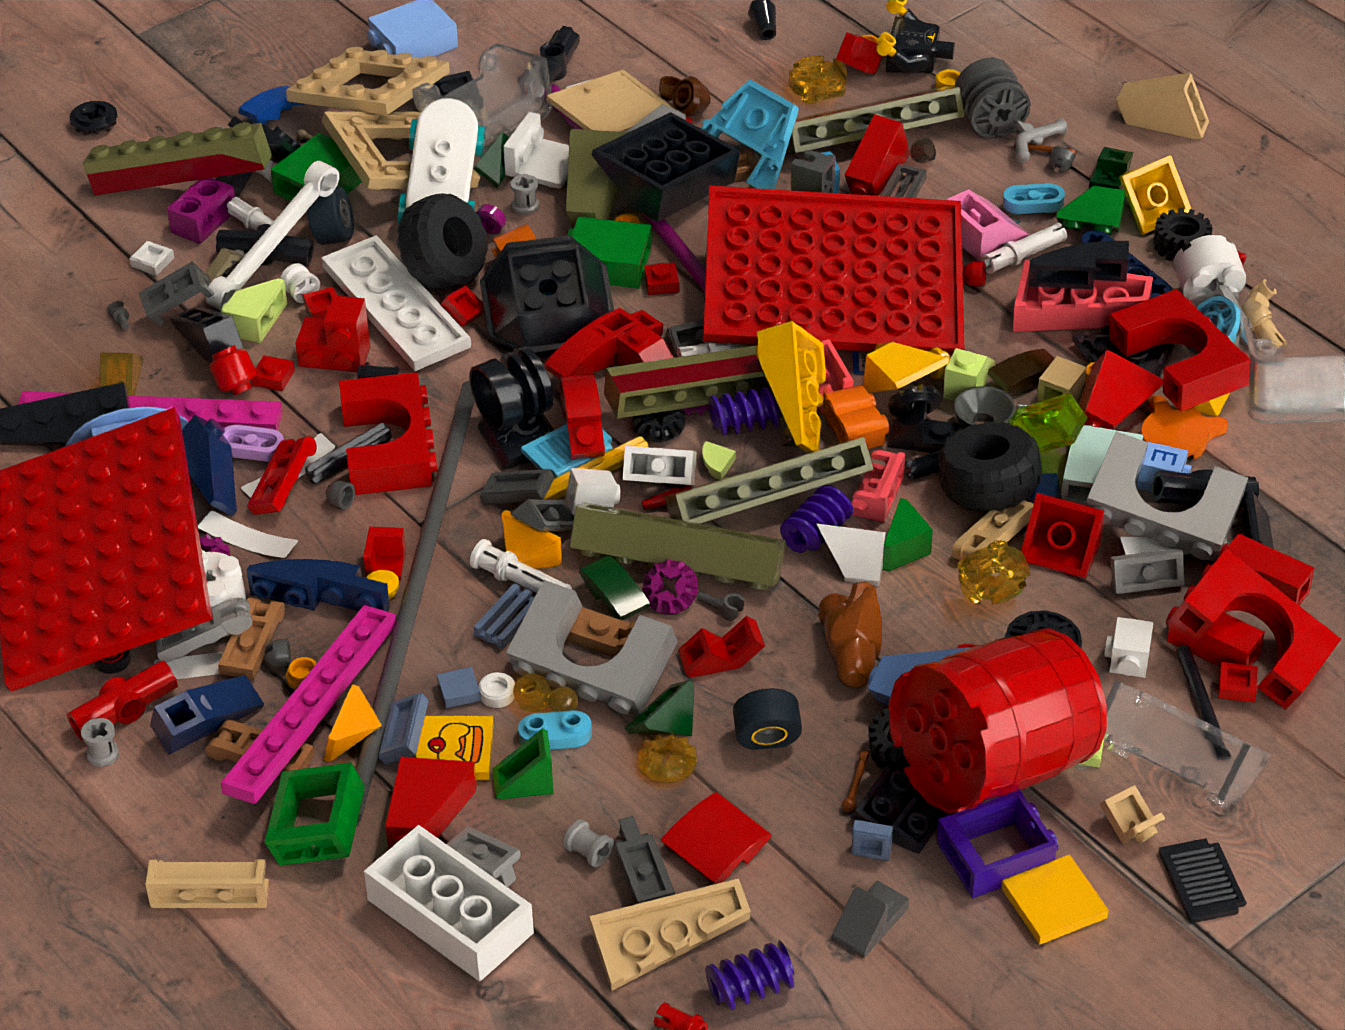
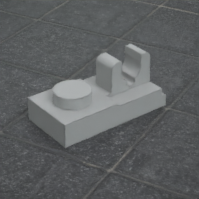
[1110,549,1185,594]
[447,826,521,887]

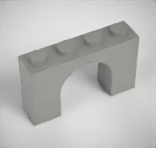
[1086,432,1248,562]
[506,580,678,715]

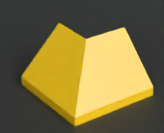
[1119,155,1191,235]
[863,342,950,393]

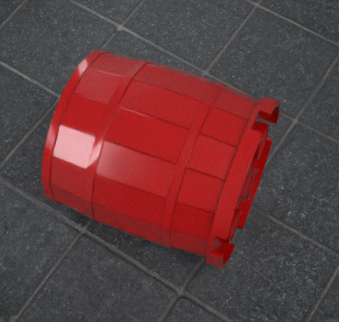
[888,628,1107,813]

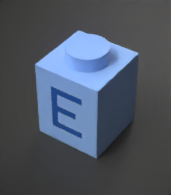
[1137,442,1192,492]

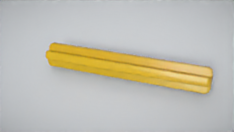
[543,436,648,500]

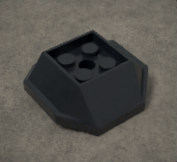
[480,235,614,358]

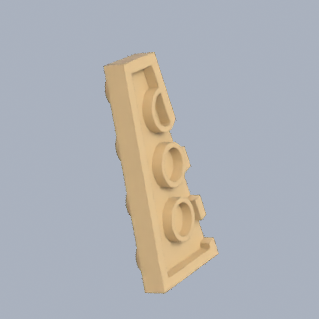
[589,878,751,991]

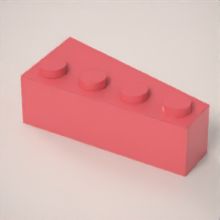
[1013,260,1153,332]

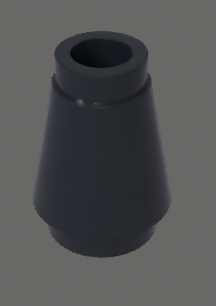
[748,0,776,40]

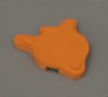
[1141,396,1228,460]

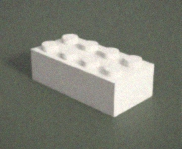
[364,825,534,982]

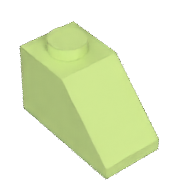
[221,278,287,343]
[943,348,995,401]

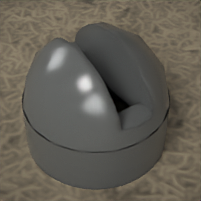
[1048,146,1075,173]
[326,481,355,510]
[265,638,291,668]

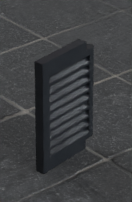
[1158,838,1247,924]

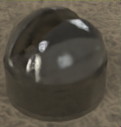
[910,137,936,163]

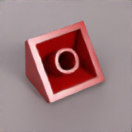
[1019,493,1104,578]

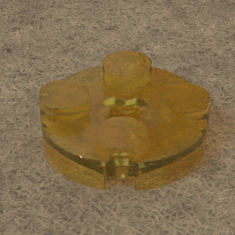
[789,55,848,104]
[957,540,1030,604]

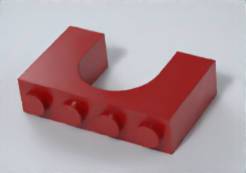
[1109,289,1251,411]
[339,372,438,495]
[1166,533,1315,667]
[1170,549,1341,710]

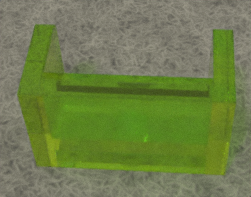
[1009,393,1087,453]

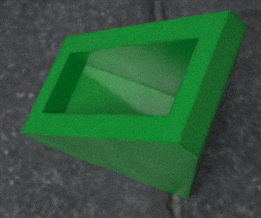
[882,498,933,571]
[492,728,554,800]

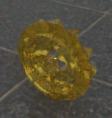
[638,732,697,783]

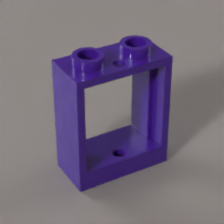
[937,790,1059,899]

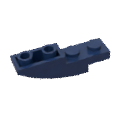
[246,559,390,612]

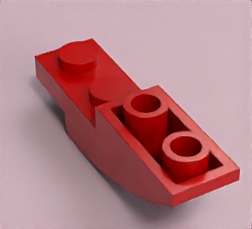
[544,308,664,379]

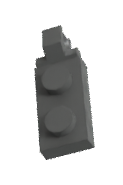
[615,816,675,904]

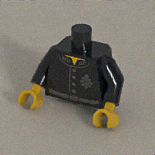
[877,0,955,74]

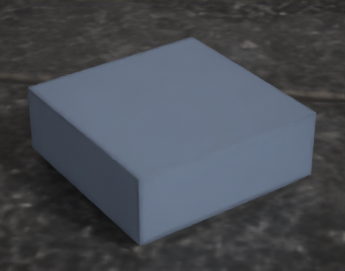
[437,667,481,709]
[851,820,893,861]

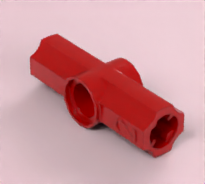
[66,660,178,740]

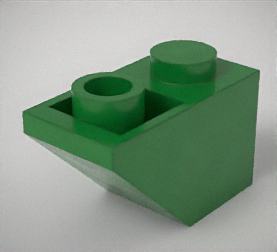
[1056,186,1126,235]

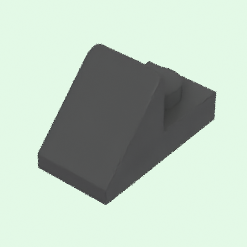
[832,880,909,958]

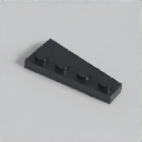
[0,382,130,446]

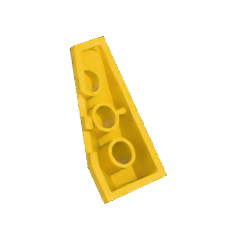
[756,321,826,453]

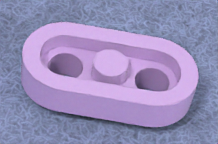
[223,425,284,462]

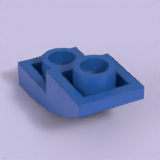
[238,86,304,124]

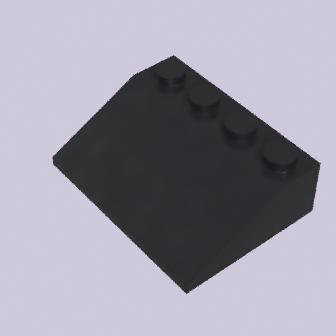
[592,112,740,222]

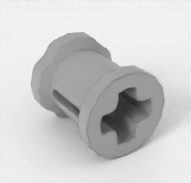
[510,174,539,215]
[81,718,119,767]
[563,819,614,868]

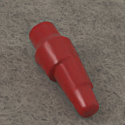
[642,485,691,510]

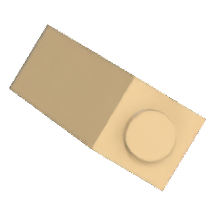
[1116,72,1209,140]

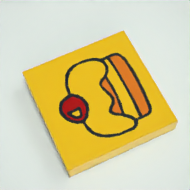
[416,716,494,780]

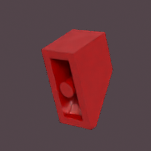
[616,323,674,366]

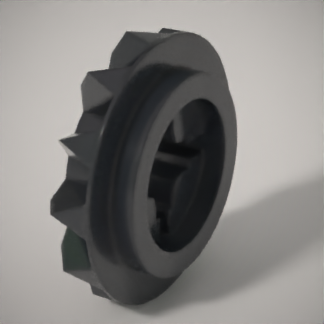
[70,101,118,135]
[888,384,942,417]
[632,409,685,442]

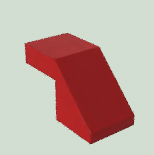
[678,616,765,678]

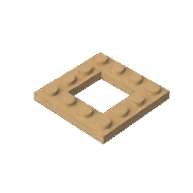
[286,47,450,115]
[322,112,480,191]

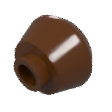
[672,76,711,117]

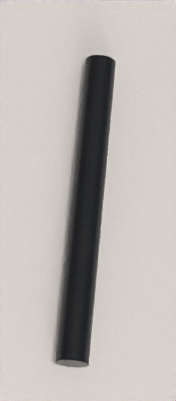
[1176,645,1231,762]

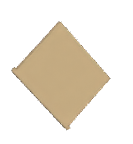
[546,70,676,132]

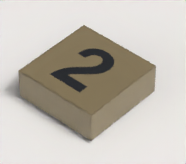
[206,248,243,280]

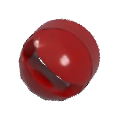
[963,261,986,287]

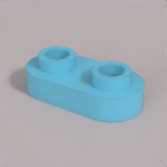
[1003,183,1065,215]
[518,710,592,750]

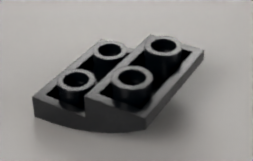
[228,116,301,160]
[850,760,948,854]

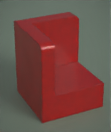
[836,32,883,74]
[363,526,406,581]

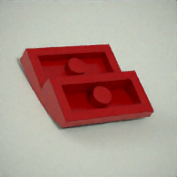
[660,792,772,884]

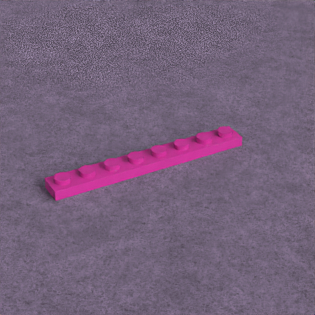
[18,391,283,431]
[221,605,396,804]

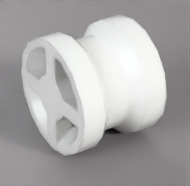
[280,263,320,303]

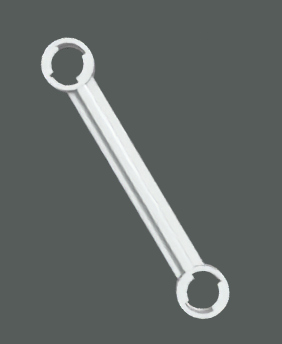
[206,161,339,311]

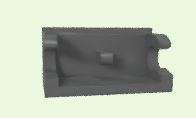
[791,151,835,193]
[139,261,215,326]

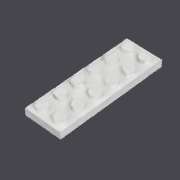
[321,235,471,371]

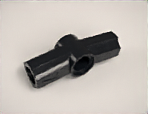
[520,26,580,96]
[216,224,314,266]
[1151,469,1259,508]

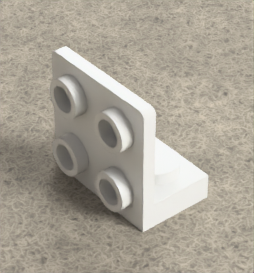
[503,112,569,189]

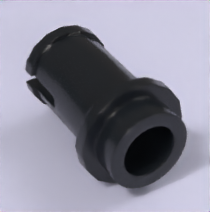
[357,362,399,379]

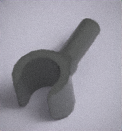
[697,591,745,621]

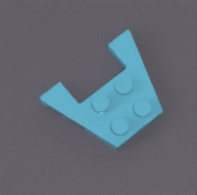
[701,79,799,190]

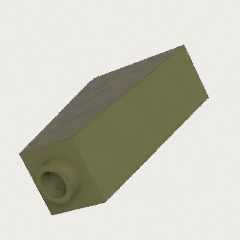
[566,129,628,229]

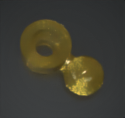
[513,673,578,712]

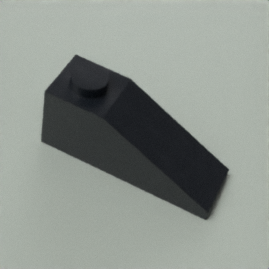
[170,306,244,362]

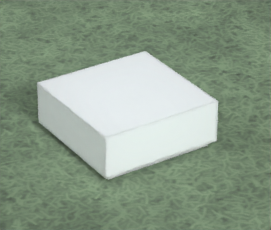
[129,241,174,276]

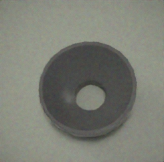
[954,386,1015,429]

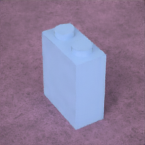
[367,0,458,58]

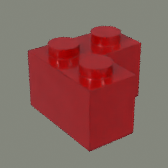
[295,295,371,372]

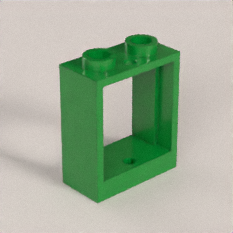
[265,762,365,866]

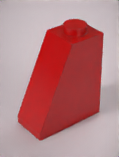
[844,114,910,196]
[1071,350,1163,430]
[385,757,477,850]

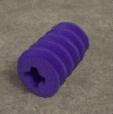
[708,387,781,436]
[780,485,853,553]
[705,940,794,1010]

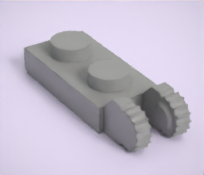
[155,597,253,663]

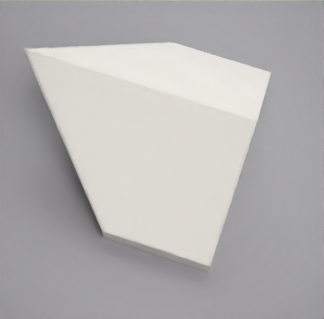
[817,524,888,586]

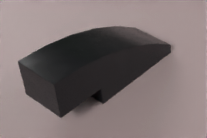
[1028,241,1129,290]

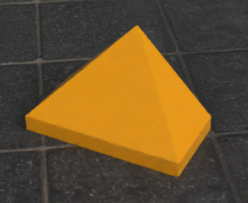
[501,510,562,569]
[323,684,382,762]

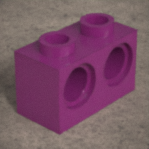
[167,178,235,244]

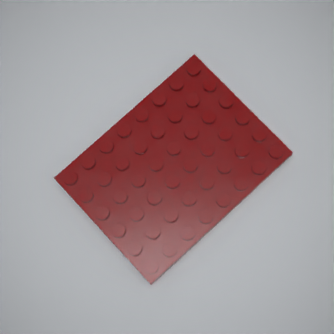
[703,186,965,357]
[0,407,213,692]

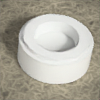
[479,672,516,708]

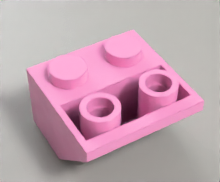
[945,189,1029,261]

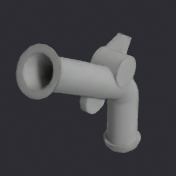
[1015,118,1067,163]

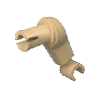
[1241,279,1288,355]

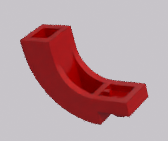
[559,374,605,460]

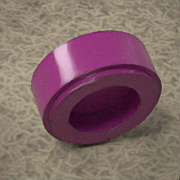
[476,204,506,234]

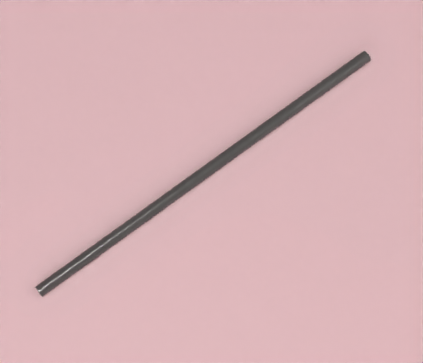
[356,381,475,822]

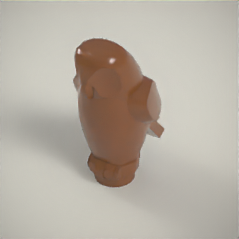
[818,581,882,688]

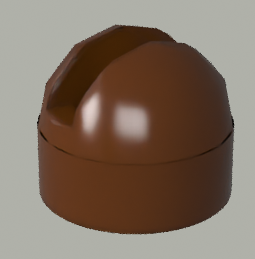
[659,76,681,101]

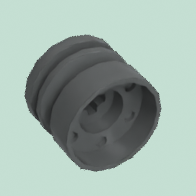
[955,57,1031,138]

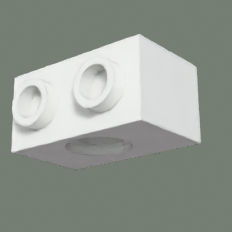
[623,446,697,485]

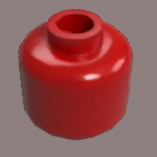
[209,345,257,396]

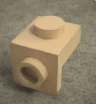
[1099,785,1165,844]

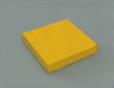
[1001,854,1109,945]

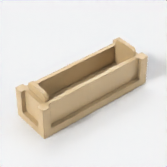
[145,859,269,908]

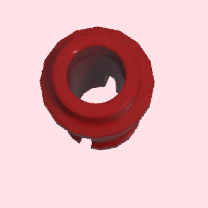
[654,1002,708,1030]

